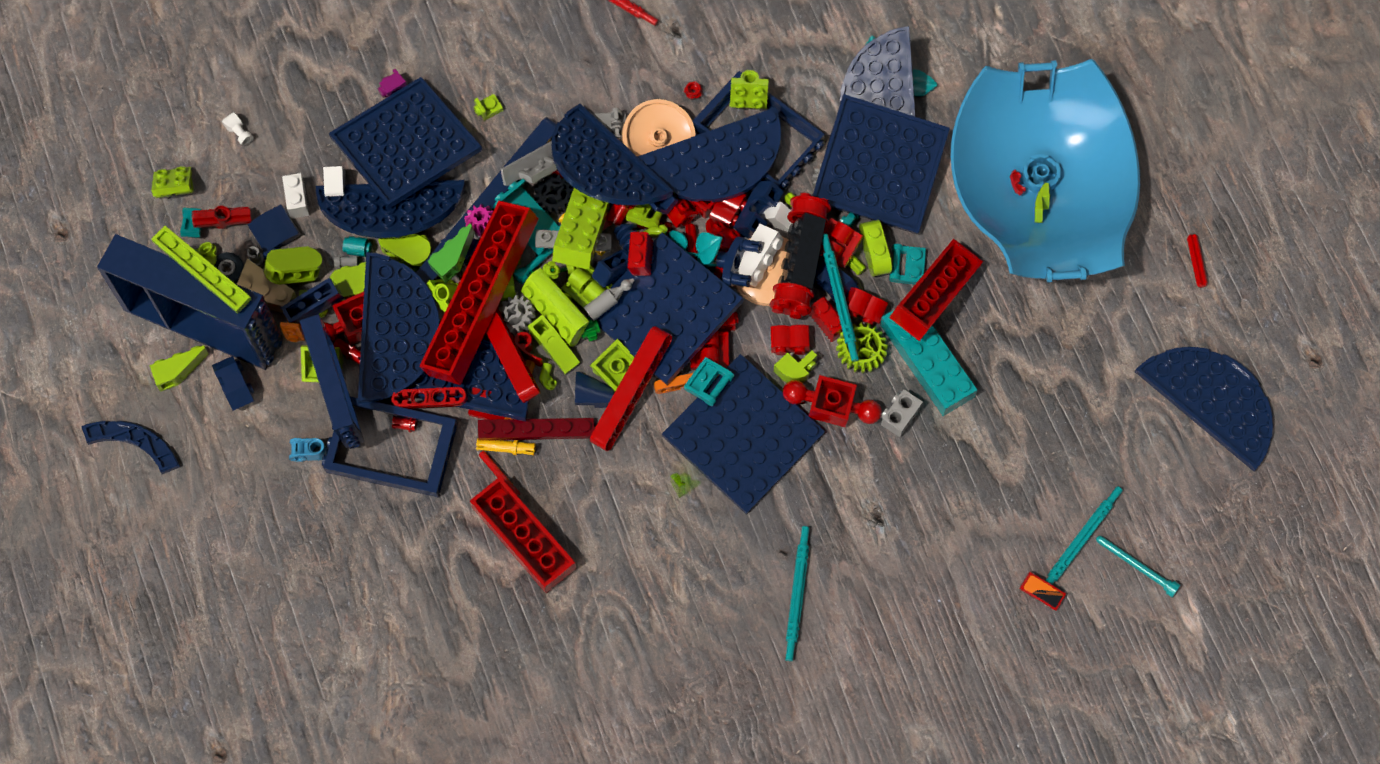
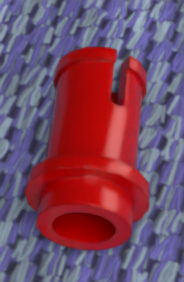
[392,416,417,432]

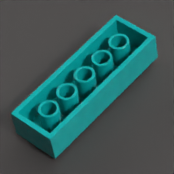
[880,309,977,416]

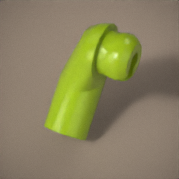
[643,224,668,238]
[539,363,557,390]

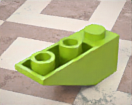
[528,315,580,375]
[149,345,209,392]

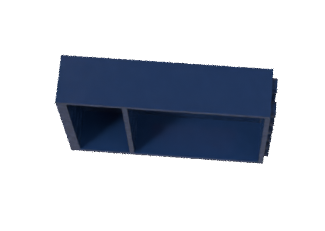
[97,234,283,370]

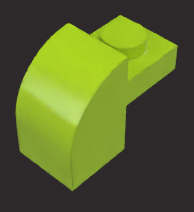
[773,351,817,383]

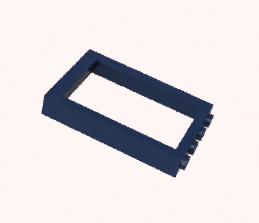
[692,71,825,190]
[299,314,365,449]
[322,396,458,498]

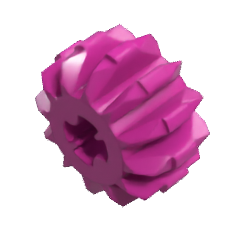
[465,204,493,237]

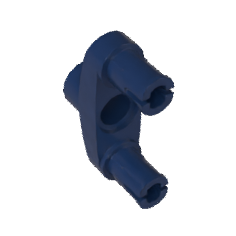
[716,236,763,287]

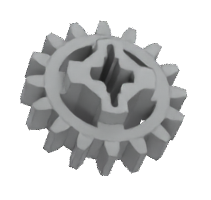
[498,295,536,336]

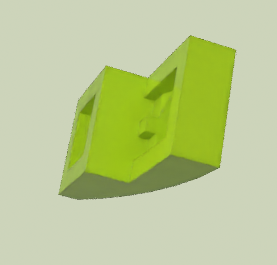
[1035,183,1050,223]

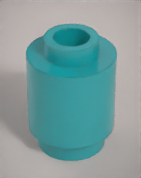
[342,236,371,257]

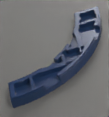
[81,421,180,474]

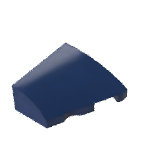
[575,372,614,408]

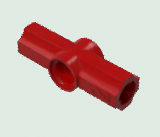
[192,206,251,229]

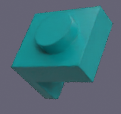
[180,208,202,238]

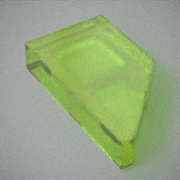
[670,473,685,498]

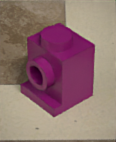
[377,69,406,98]

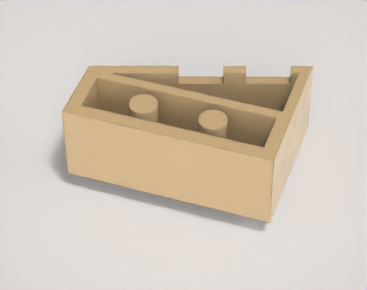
[237,258,297,314]

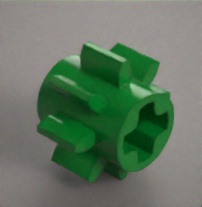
[581,317,601,342]

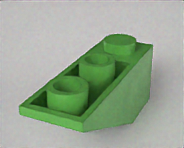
[427,224,475,283]

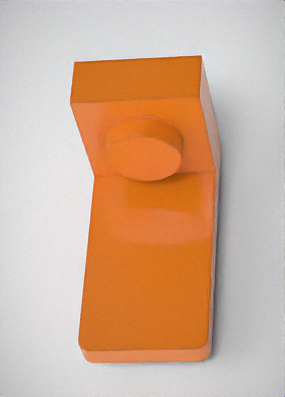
[280,320,305,342]

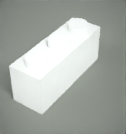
[737,224,784,287]

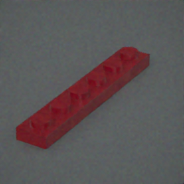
[478,418,594,441]

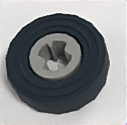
[214,252,244,284]

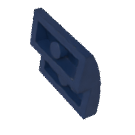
[248,205,300,252]

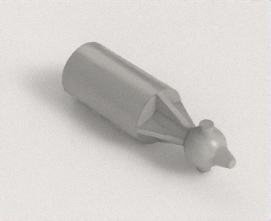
[583,278,635,321]

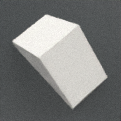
[323,166,346,196]
[761,202,792,232]

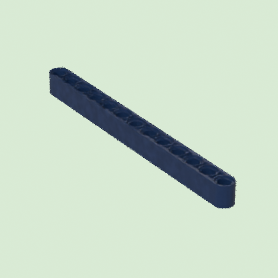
[416,117,557,284]

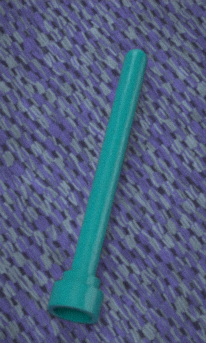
[513,248,553,284]
[1096,536,1181,597]

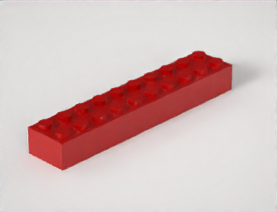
[419,200,539,385]

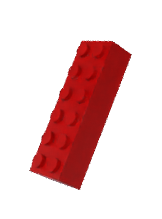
[889,239,983,341]
[470,477,576,593]

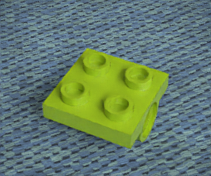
[730,70,768,109]
[151,166,194,198]
[561,266,613,313]
[426,279,459,312]

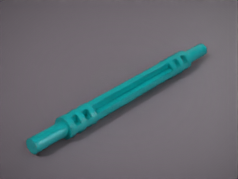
[822,234,859,362]
[1045,486,1123,585]
[785,526,810,662]

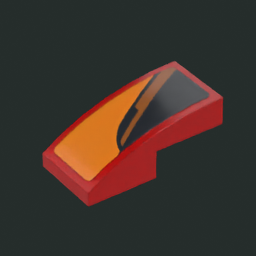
[1019,572,1066,611]

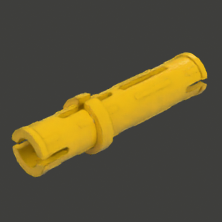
[476,438,536,456]

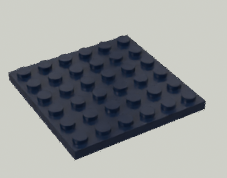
[329,77,482,209]
[812,94,950,234]
[586,232,744,386]
[661,354,825,514]

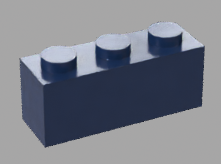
[280,277,344,325]

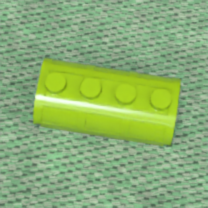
[521,268,589,347]

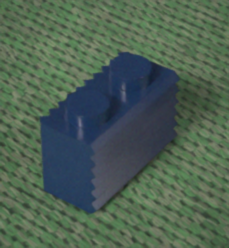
[592,249,629,288]

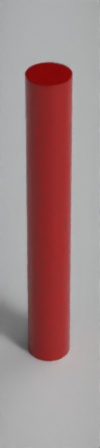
[478,451,521,496]

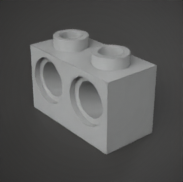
[881,389,923,437]

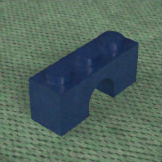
[733,181,784,238]

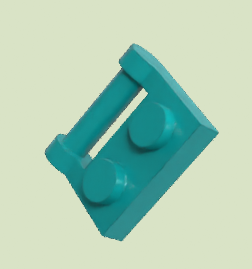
[889,244,926,285]
[684,357,735,406]

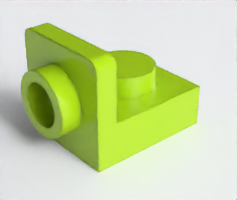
[473,94,503,121]

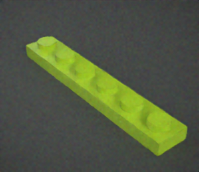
[151,226,252,314]

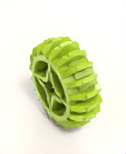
[836,322,888,374]

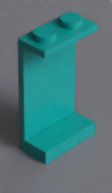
[493,179,561,256]

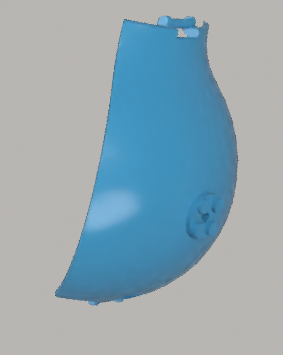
[951,59,1140,282]

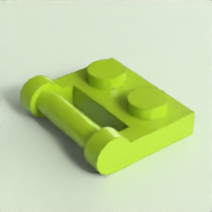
[626,204,663,228]

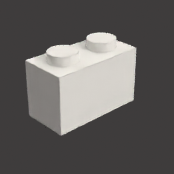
[282,173,309,219]

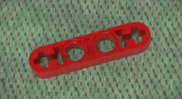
[391,387,468,409]

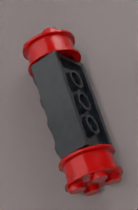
[769,193,831,319]

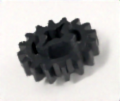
[534,175,573,215]

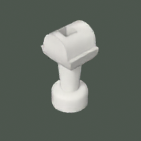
[221,112,254,146]

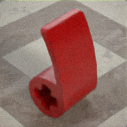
[515,332,543,367]

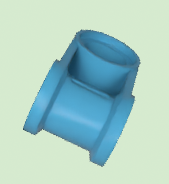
[289,438,328,462]

